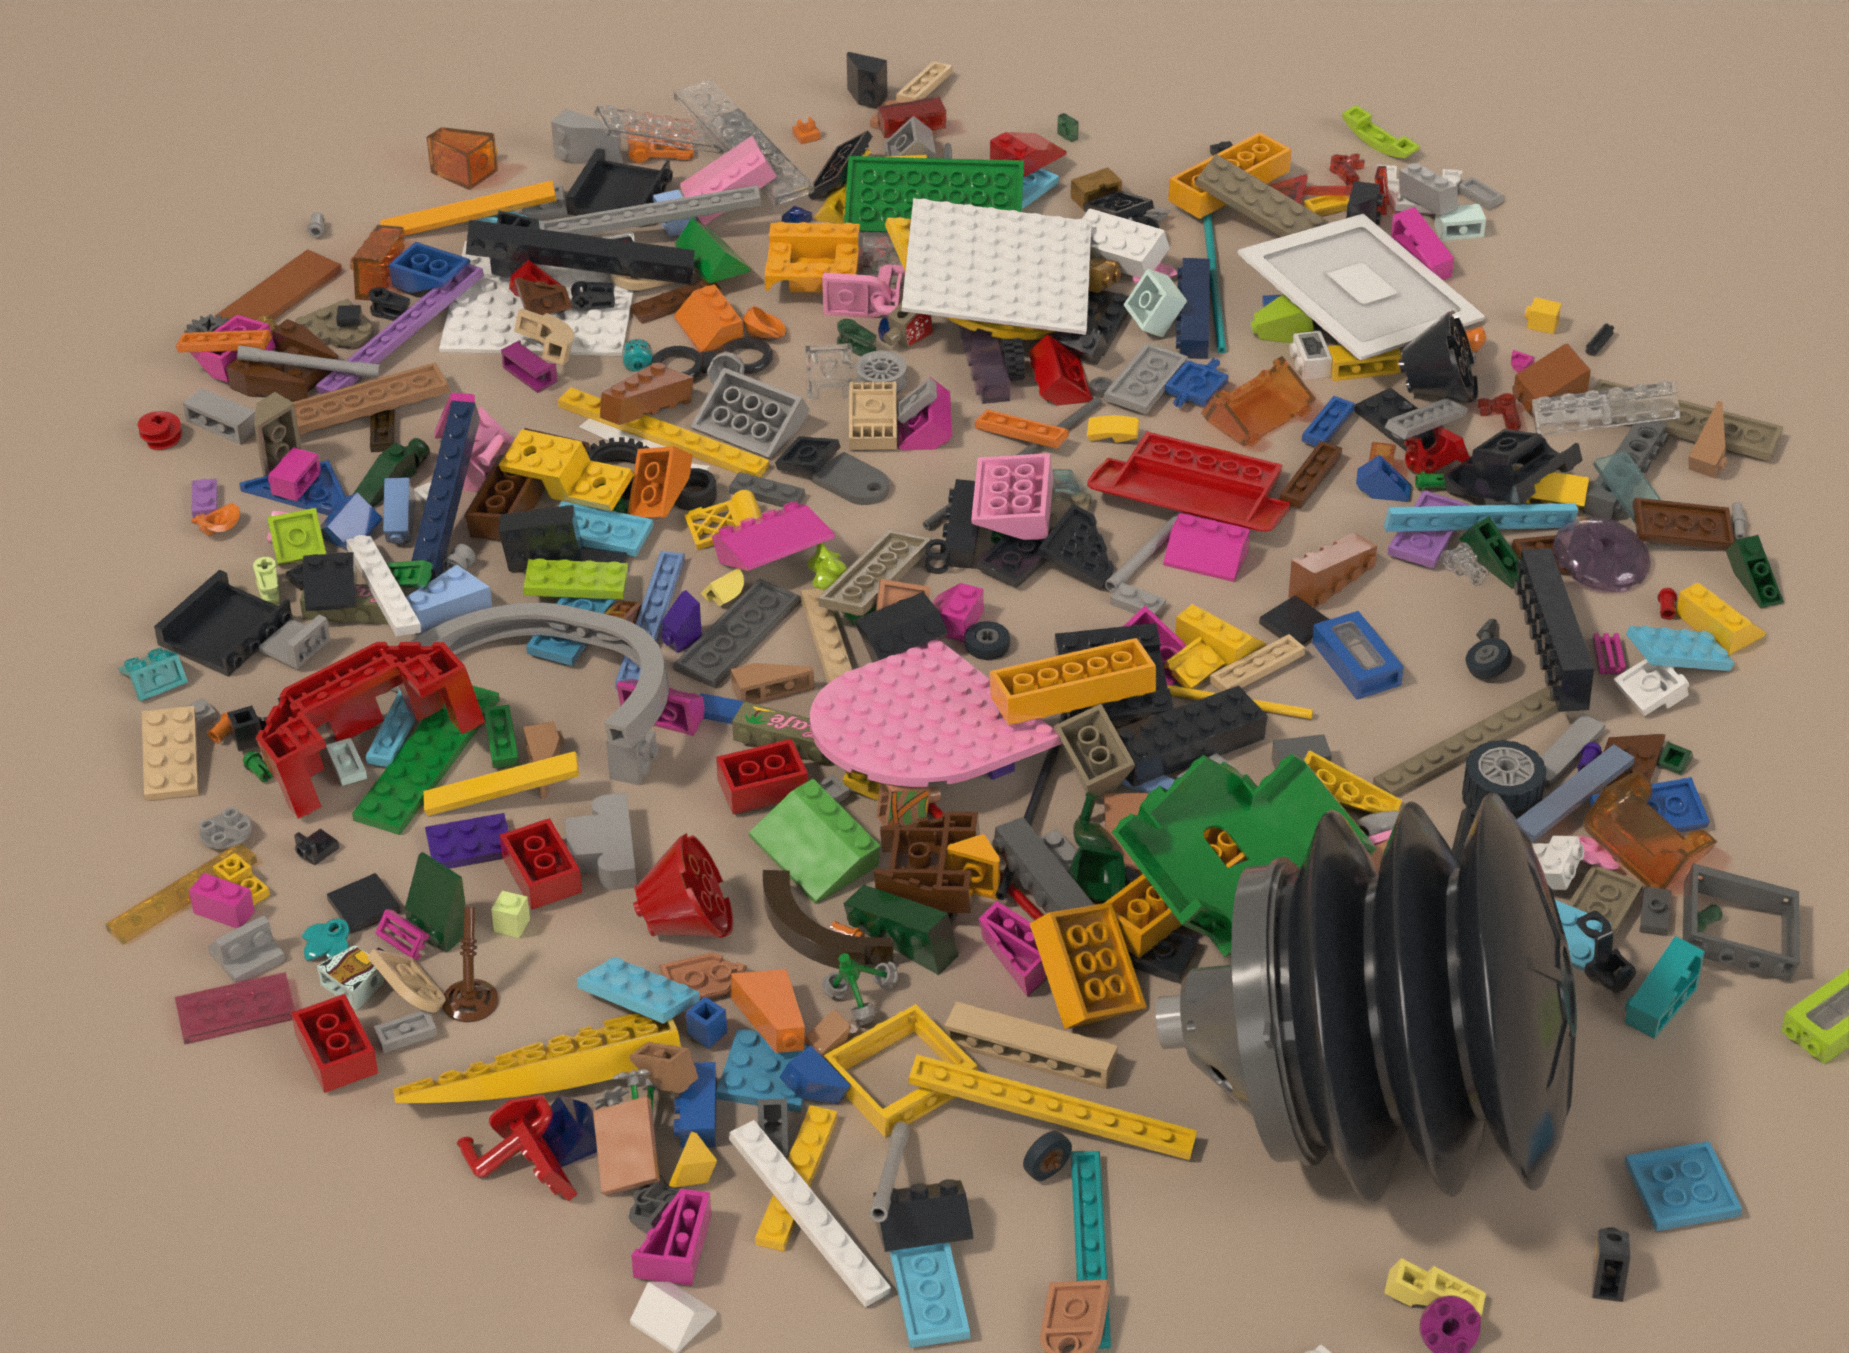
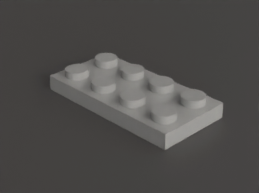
[1104,343,1188,414]

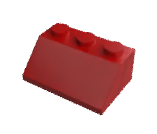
[1028,334,1093,406]

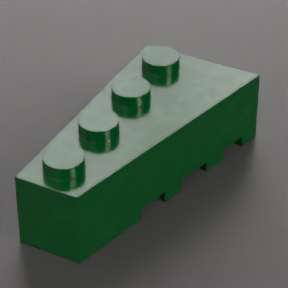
[843,885,959,975]

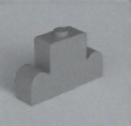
[562,793,637,890]

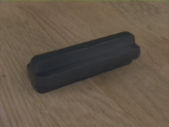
[1585,323,1614,356]

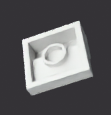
[1614,659,1689,716]
[1532,836,1584,890]

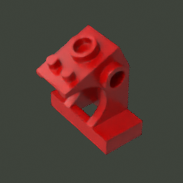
[1404,426,1470,473]

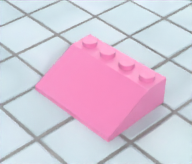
[680,136,777,225]
[971,453,1053,540]

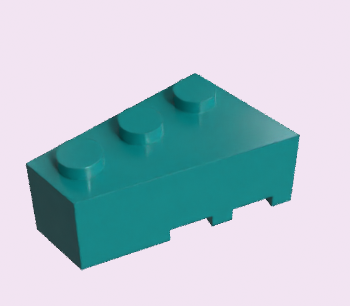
[1624,936,1705,1039]

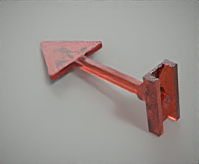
[1269,166,1390,215]

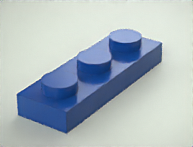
[1302,396,1355,447]

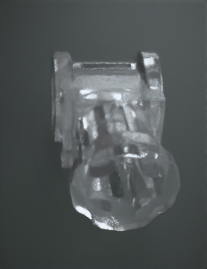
[1440,542,1489,586]

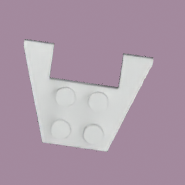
[1376,165,1462,214]

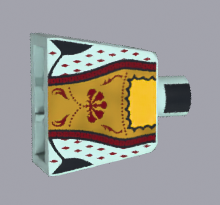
[317,946,384,1011]

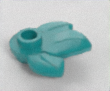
[302,918,350,961]

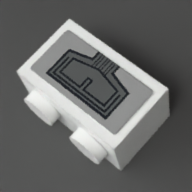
[1289,331,1332,380]

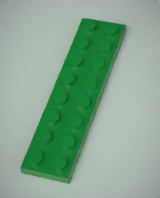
[352,685,500,835]

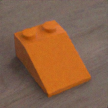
[627,446,693,519]

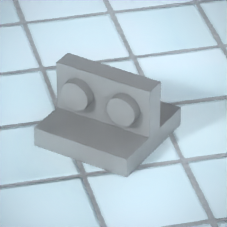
[208,915,285,986]

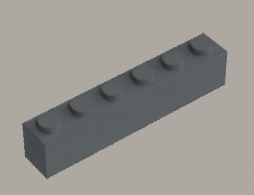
[992,817,1094,913]

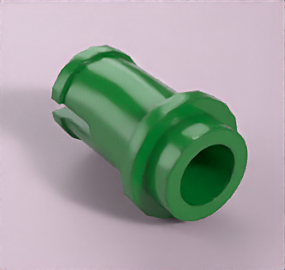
[1415,471,1446,491]
[243,751,273,782]

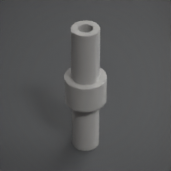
[1731,502,1746,539]

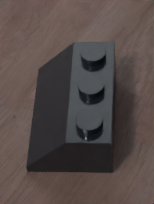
[854,592,948,663]
[873,1179,974,1252]

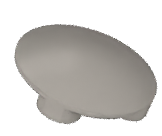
[199,807,253,849]

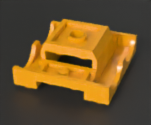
[764,222,860,293]

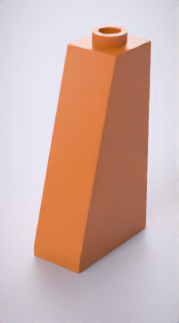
[731,969,805,1053]

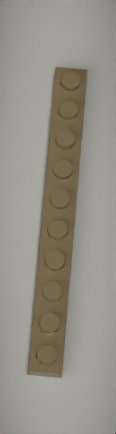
[1373,686,1558,797]

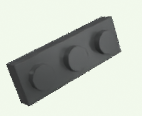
[729,472,805,508]

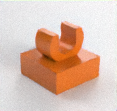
[792,116,821,144]

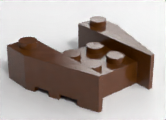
[227,319,338,402]
[874,811,980,913]

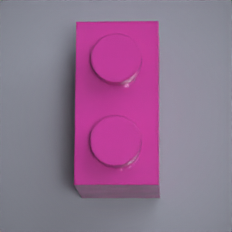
[268,447,321,501]
[189,873,255,929]

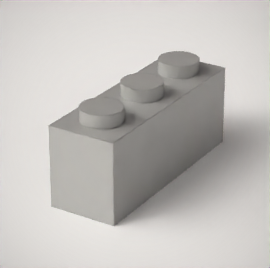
[1399,163,1458,216]
[183,388,256,445]

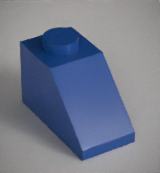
[1356,455,1411,502]
[779,1046,851,1104]

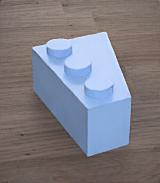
[406,565,492,635]

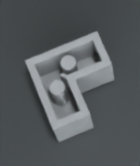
[606,730,659,785]

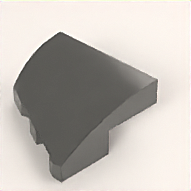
[628,1174,689,1234]

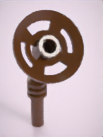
[442,906,498,1023]

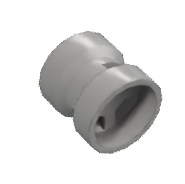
[442,544,476,572]

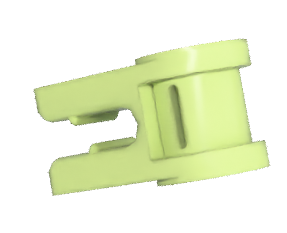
[253,557,280,605]

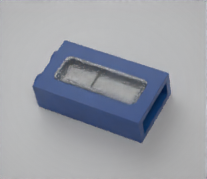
[1312,611,1404,700]

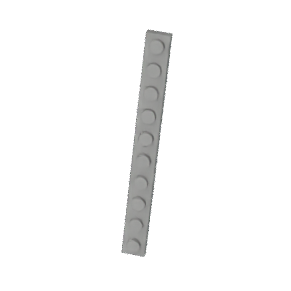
[540,185,761,235]

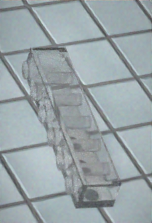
[1532,381,1680,435]

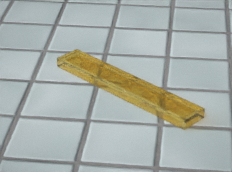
[106,843,257,945]

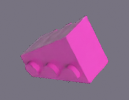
[1391,206,1454,280]
[979,901,1047,997]
[631,1189,712,1286]

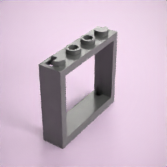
[1682,863,1800,981]

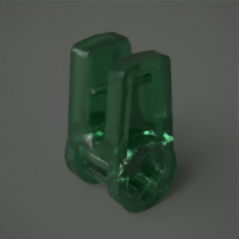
[837,319,877,357]

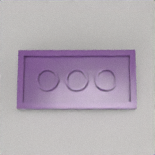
[1388,490,1469,569]

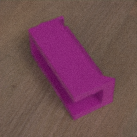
[501,340,558,393]

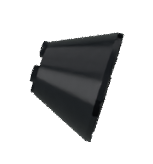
[1399,310,1478,403]

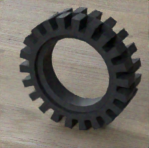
[586,437,649,500]

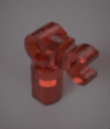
[1329,153,1365,187]
[1478,393,1521,431]

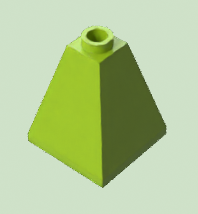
[1250,294,1314,343]

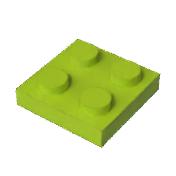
[267,508,326,566]

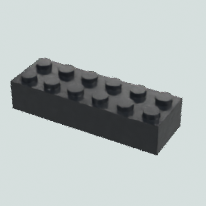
[1116,685,1268,787]

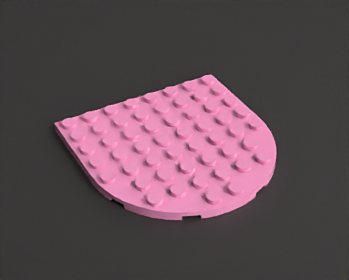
[810,639,1062,787]

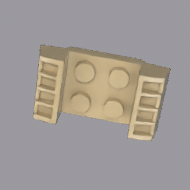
[849,381,897,450]

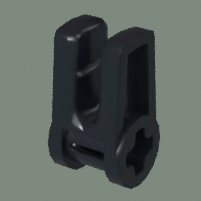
[571,281,615,311]
[369,287,410,321]

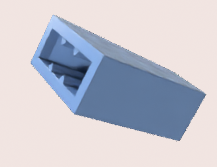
[383,478,415,544]

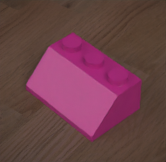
[190,315,276,382]
[898,377,952,450]
[1163,513,1250,582]
[616,679,705,736]

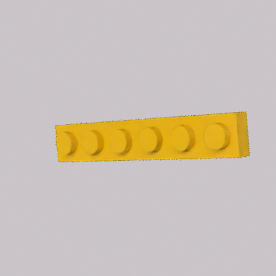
[755,1105,838,1251]

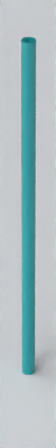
[1203,213,1226,353]

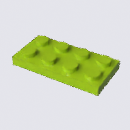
[523,559,628,600]

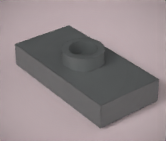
[1639,886,1672,936]

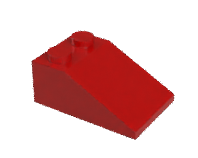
[990,132,1066,178]

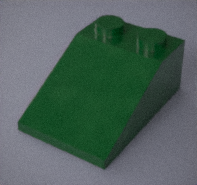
[405,852,466,953]

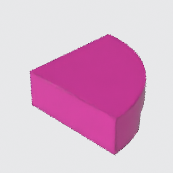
[1511,350,1535,373]

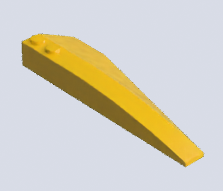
[393,1012,681,1103]

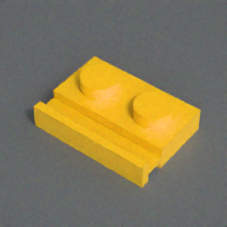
[1163,637,1225,689]

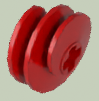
[137,411,183,450]

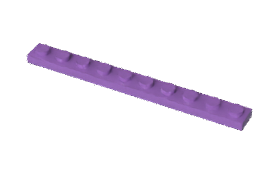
[316,264,484,394]

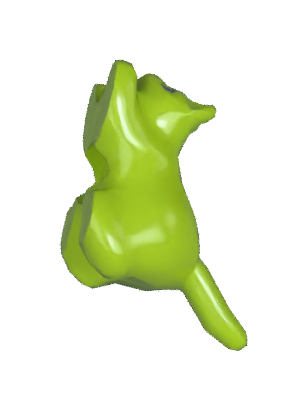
[807,542,847,590]

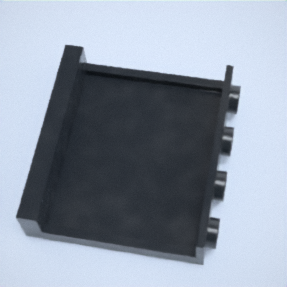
[566,148,673,227]
[154,569,293,677]

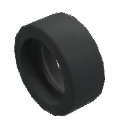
[674,468,717,511]

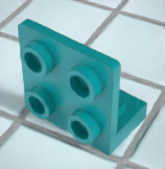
[118,648,188,701]

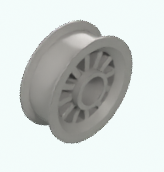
[856,351,907,393]

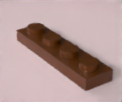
[631,279,722,324]
[1279,441,1342,509]

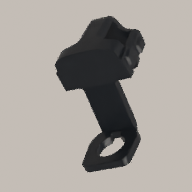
[1576,910,1637,993]

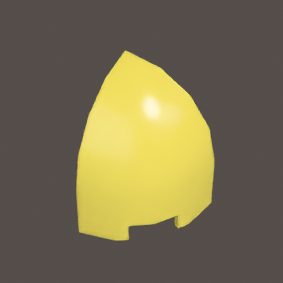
[701,568,744,606]

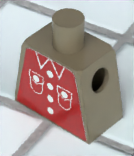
[883,302,934,348]

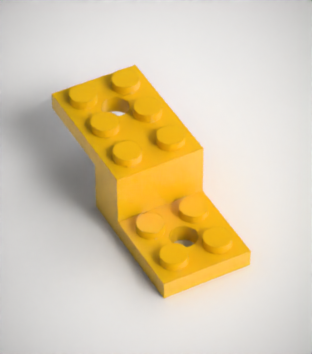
[499,429,634,511]

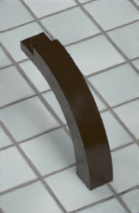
[763,870,894,969]

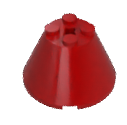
[633,833,734,938]

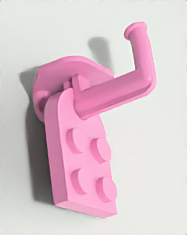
[822,264,905,318]
[463,407,514,492]

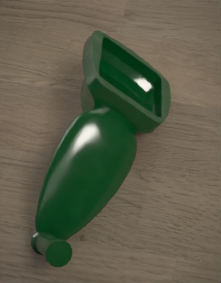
[1069,792,1126,903]

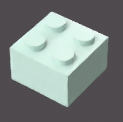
[1124,269,1187,337]

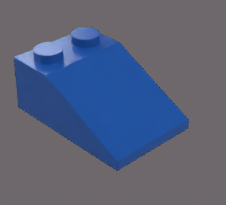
[389,242,470,293]

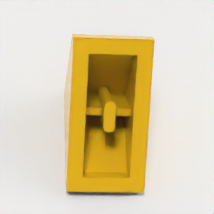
[669,1131,717,1188]

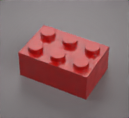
[716,739,808,814]
[499,818,582,910]
[291,994,378,1093]

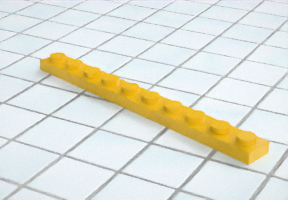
[558,387,769,477]
[908,1054,1197,1160]

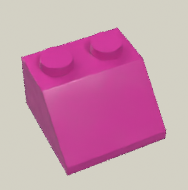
[933,583,984,642]

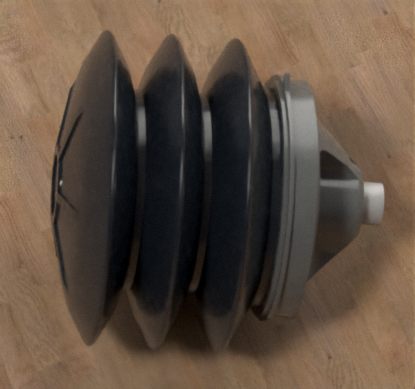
[1156,792,1577,1204]

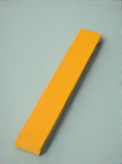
[380,180,557,241]

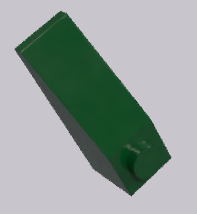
[353,443,417,507]
[1459,516,1519,589]

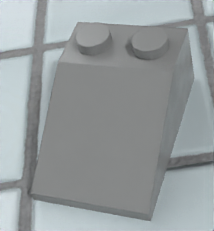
[551,109,622,164]

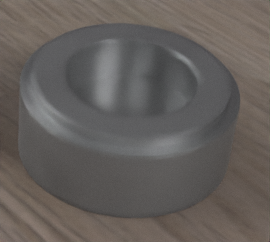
[1090,377,1113,398]

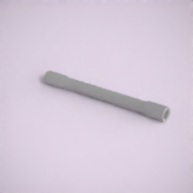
[237,345,380,378]
[1105,511,1193,593]
[869,1122,910,1222]

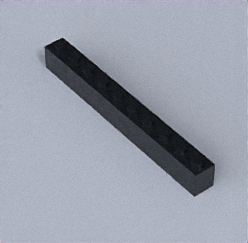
[465,220,695,284]

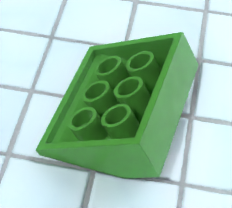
[749,779,881,904]

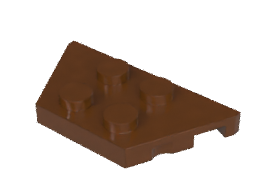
[1604,734,1666,791]

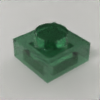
[1057,113,1079,142]

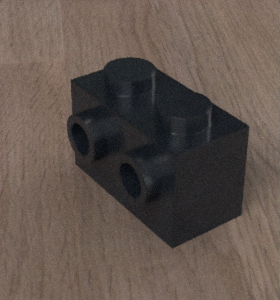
[1052,328,1108,365]

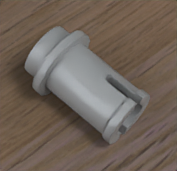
[307,212,325,238]

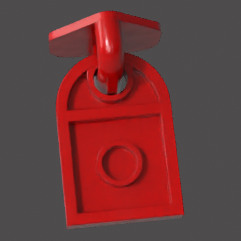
[457,1095,578,1201]

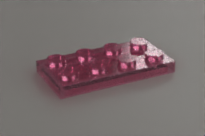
[175,972,295,1045]

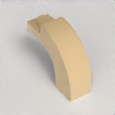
[514,308,574,365]

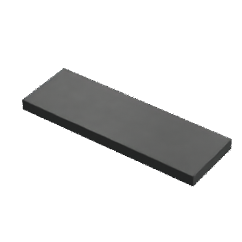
[673,578,801,689]

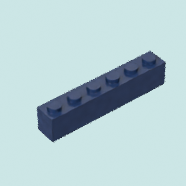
[1176,258,1210,359]

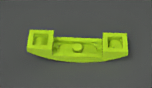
[1342,105,1420,158]

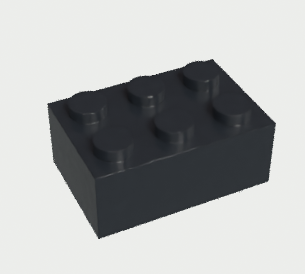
[499,505,583,571]

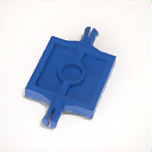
[1165,358,1229,408]

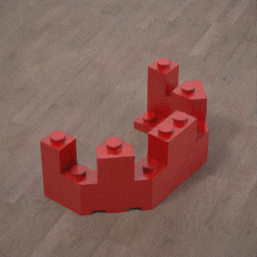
[256,642,485,819]

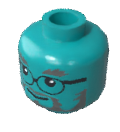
[622,339,653,372]

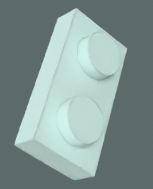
[326,738,367,786]

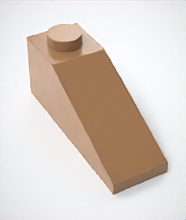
[1689,401,1728,479]
[731,663,814,704]
[523,721,564,798]

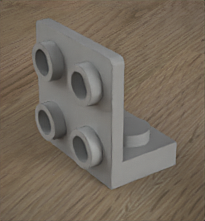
[259,615,330,669]

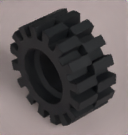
[1001,338,1025,381]

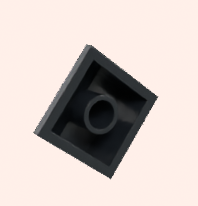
[846,52,888,109]
[1346,181,1384,225]
[303,552,357,611]

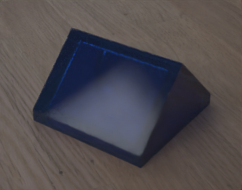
[541,1095,597,1167]

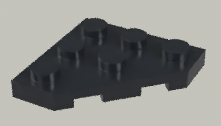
[1037,503,1114,590]

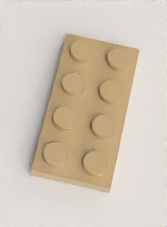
[142,706,199,801]

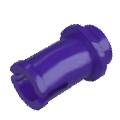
[1577,742,1602,772]

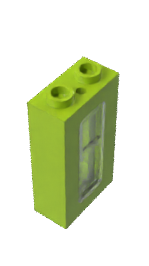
[1781,968,1849,1064]

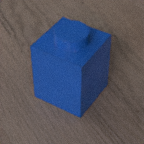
[686,997,727,1049]

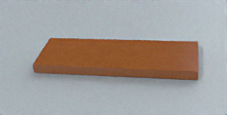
[215,249,342,324]

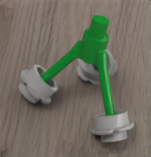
[822,953,899,1025]

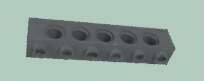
[1584,414,1669,522]

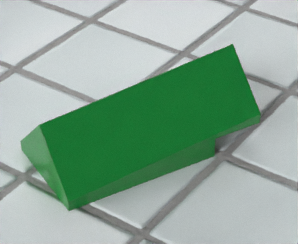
[675,218,751,284]

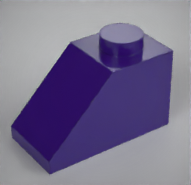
[661,590,702,653]

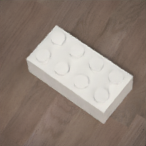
[1082,209,1170,278]

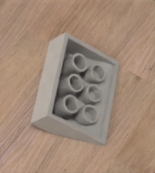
[690,367,810,459]

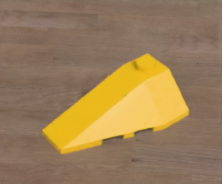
[1303,750,1403,814]

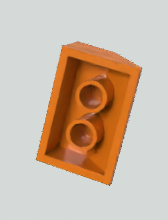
[674,284,743,352]

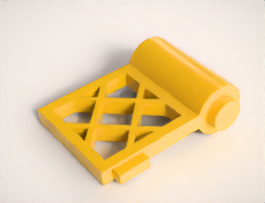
[684,490,762,550]

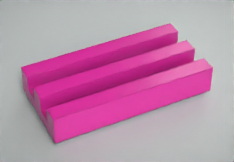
[1592,633,1626,674]
[375,909,430,960]

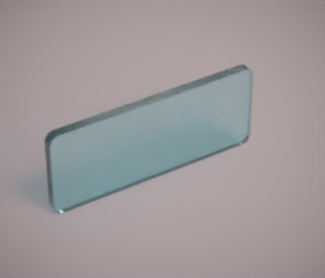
[1593,452,1661,544]

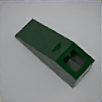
[1726,535,1784,609]

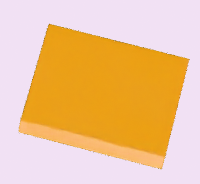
[947,834,1000,901]

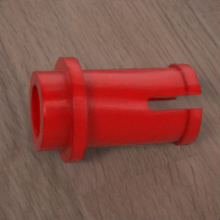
[1657,588,1678,620]

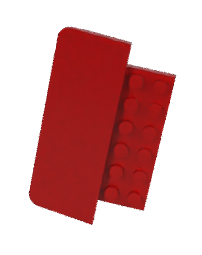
[1087,431,1290,532]

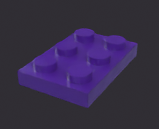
[425,813,509,869]

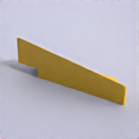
[814,148,871,224]

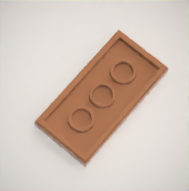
[1104,793,1148,876]

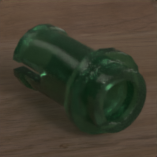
[1697,904,1722,932]

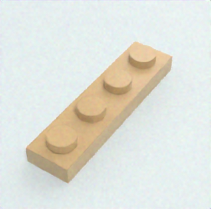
[896,61,952,107]
[1210,634,1305,692]

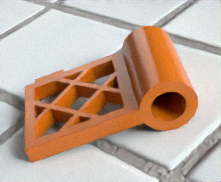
[626,121,694,163]

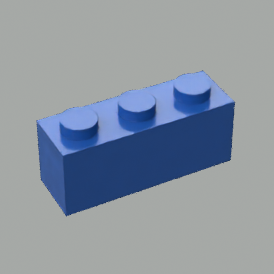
[674,1062,717,1148]

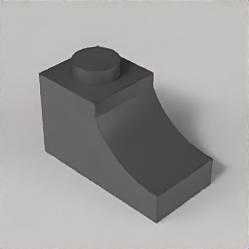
[758,1098,789,1157]

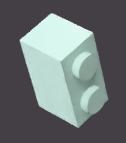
[1434,204,1486,241]

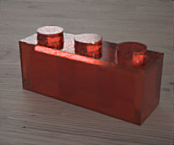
[878,97,946,138]

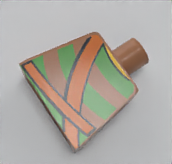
[877,783,941,826]

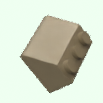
[254,392,302,477]
[1054,704,1135,798]

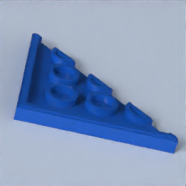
[239,460,346,516]

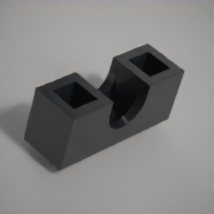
[227,697,281,752]

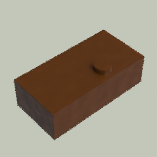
[464,455,546,540]

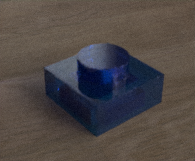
[782,205,812,223]

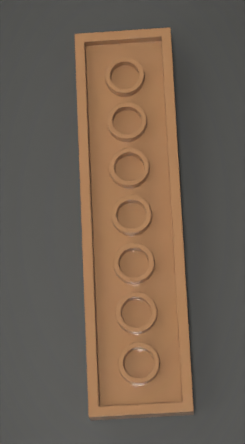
[292,362,450,436]

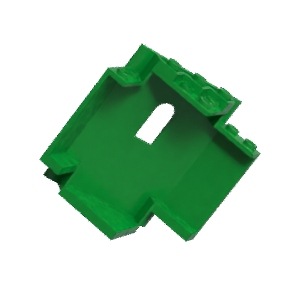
[1112,753,1377,957]

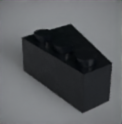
[490,211,540,278]

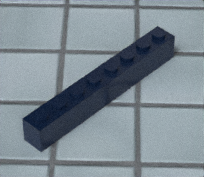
[411,400,480,583]

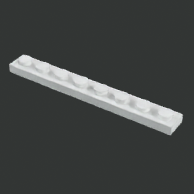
[346,535,421,637]
[729,1120,891,1307]

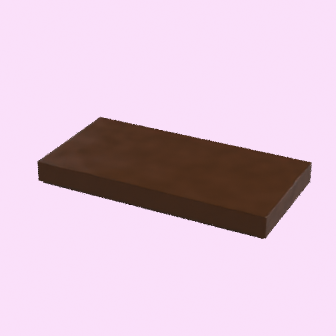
[1632,497,1734,550]

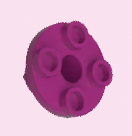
[1419,1295,1481,1353]

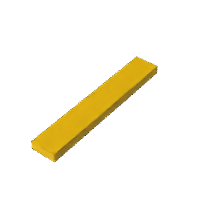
[423,751,580,816]

